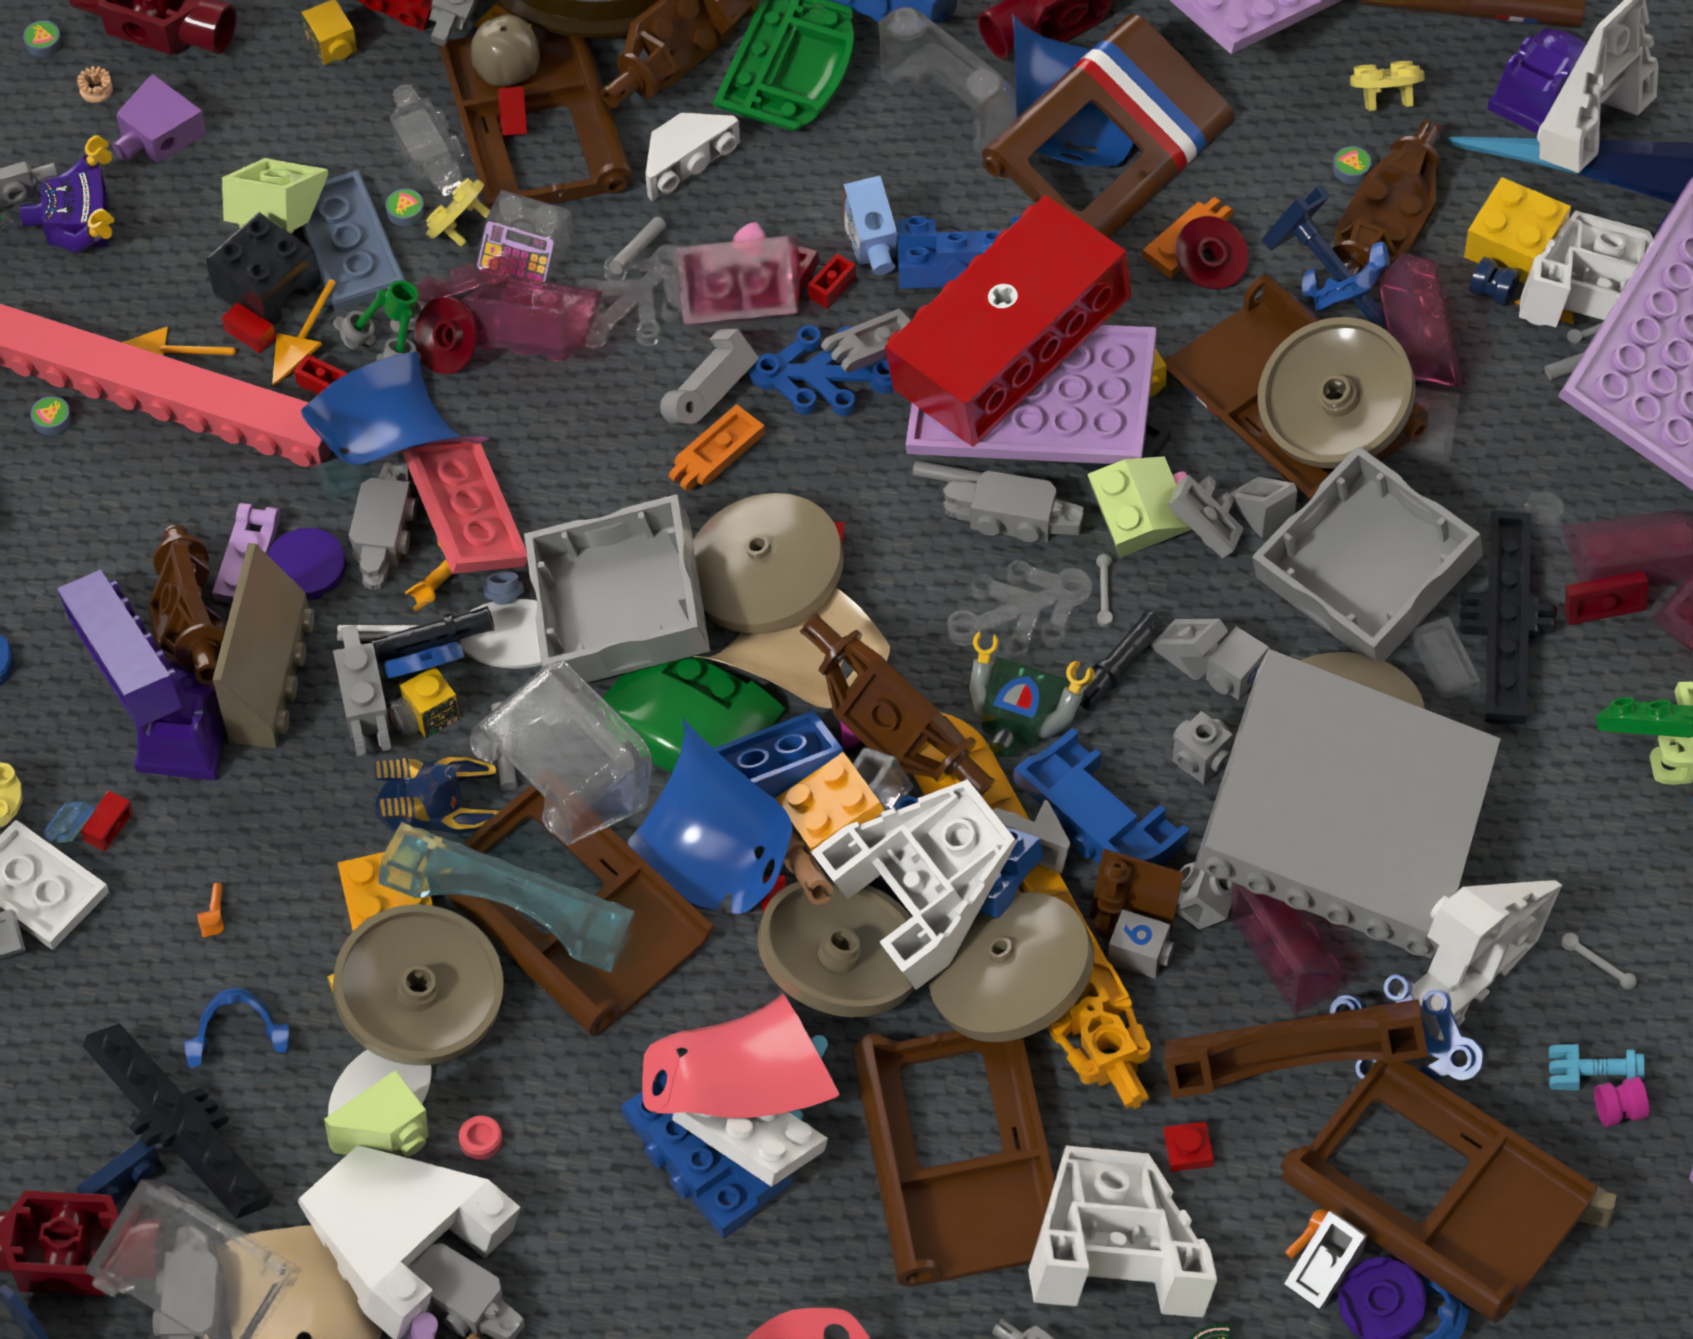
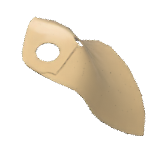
[693,587,890,709]
[214,1225,382,1339]

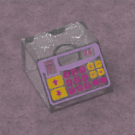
[474,190,574,294]

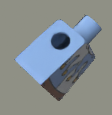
[842,176,897,275]

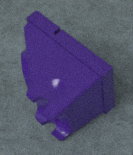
[1487,28,1586,134]
[134,662,227,780]

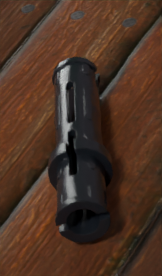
[372,606,495,663]
[1079,611,1164,711]

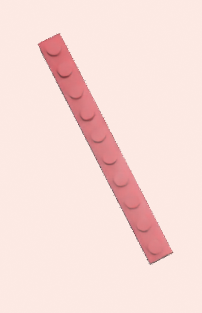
[0,304,332,469]

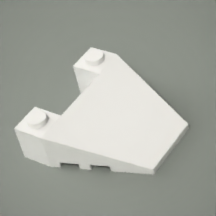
[1537,0,1658,173]
[1519,211,1653,327]
[811,779,1017,990]
[1395,880,1562,1041]
[298,1145,520,1339]
[1028,1146,1217,1317]

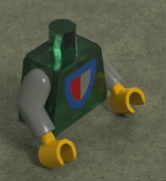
[969,632,1095,757]

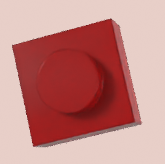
[1163,1121,1214,1172]

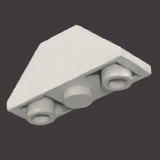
[646,113,740,201]

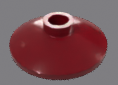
[1175,216,1249,290]
[415,297,477,374]

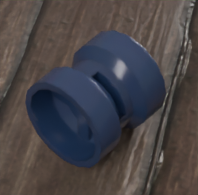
[1469,256,1521,307]

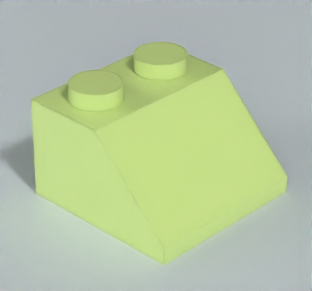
[222,158,328,234]
[1088,456,1192,557]
[324,1070,429,1157]

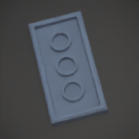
[300,170,406,311]

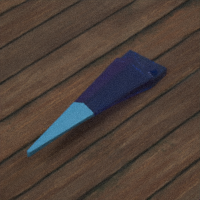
[1448,136,1693,204]

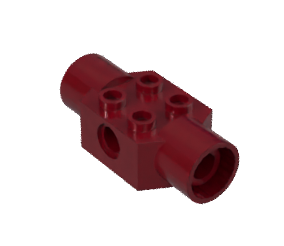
[69,0,237,55]
[977,0,1115,59]
[0,1190,167,1297]

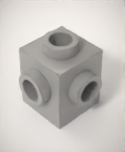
[1173,711,1233,785]
[1176,862,1238,929]

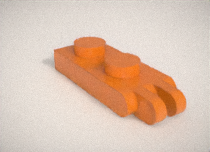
[1142,197,1234,279]
[669,404,765,492]

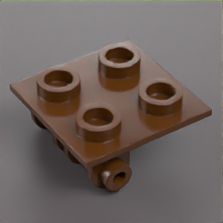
[1089,849,1184,940]

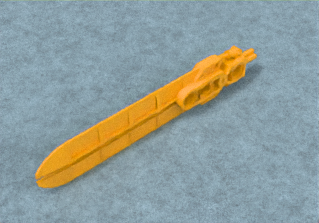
[913,712,1151,1110]

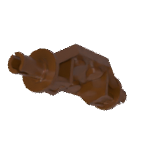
[600,0,758,108]
[1332,119,1444,278]
[147,525,225,685]
[800,613,996,797]

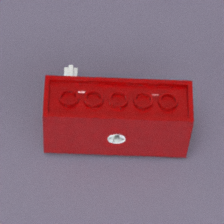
[885,195,1132,447]

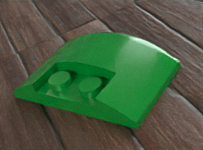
[713,0,855,132]
[597,655,786,773]

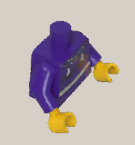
[20,135,115,254]

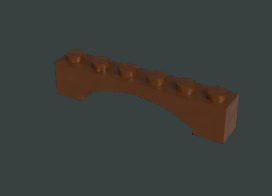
[1164,999,1428,1099]

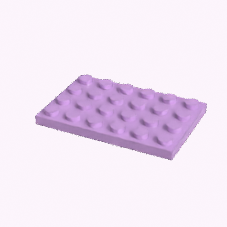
[906,325,1157,464]

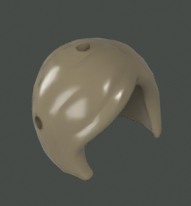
[470,14,540,87]

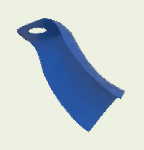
[1012,13,1134,166]
[301,352,490,465]
[628,716,792,914]

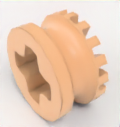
[77,66,113,103]

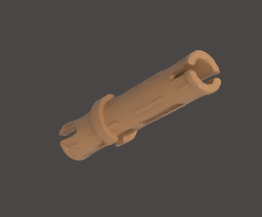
[784,829,833,905]

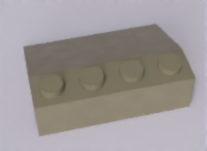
[213,543,314,748]

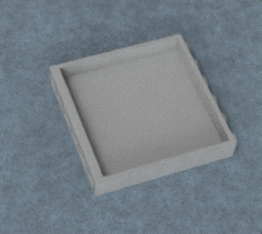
[1194,649,1501,959]

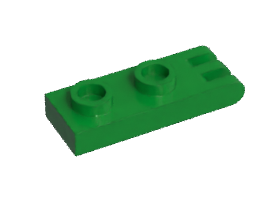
[1596,697,1693,738]

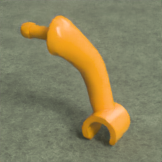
[405,540,452,612]

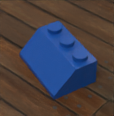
[714,710,843,800]

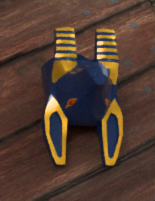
[374,757,499,836]

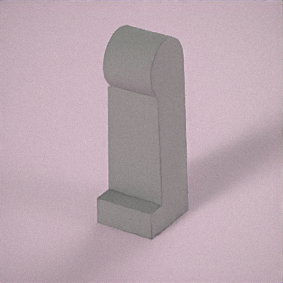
[660,329,759,424]

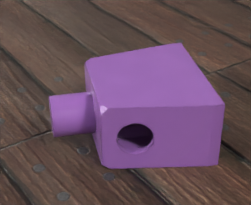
[112,74,207,162]

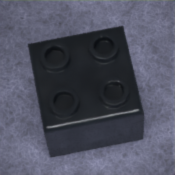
[206,212,321,326]

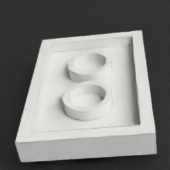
[0,820,109,950]
[672,1112,828,1187]

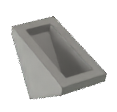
[1229,477,1297,539]

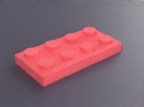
[402,441,528,574]

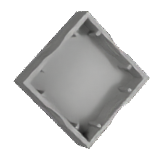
[1252,445,1483,661]
[524,494,710,691]

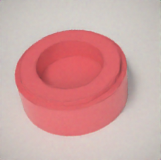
[459,1116,502,1160]

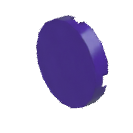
[267,528,346,600]
[1338,1257,1427,1339]

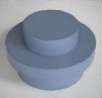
[483,571,524,605]

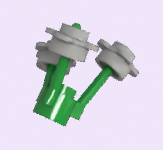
[333,280,427,361]

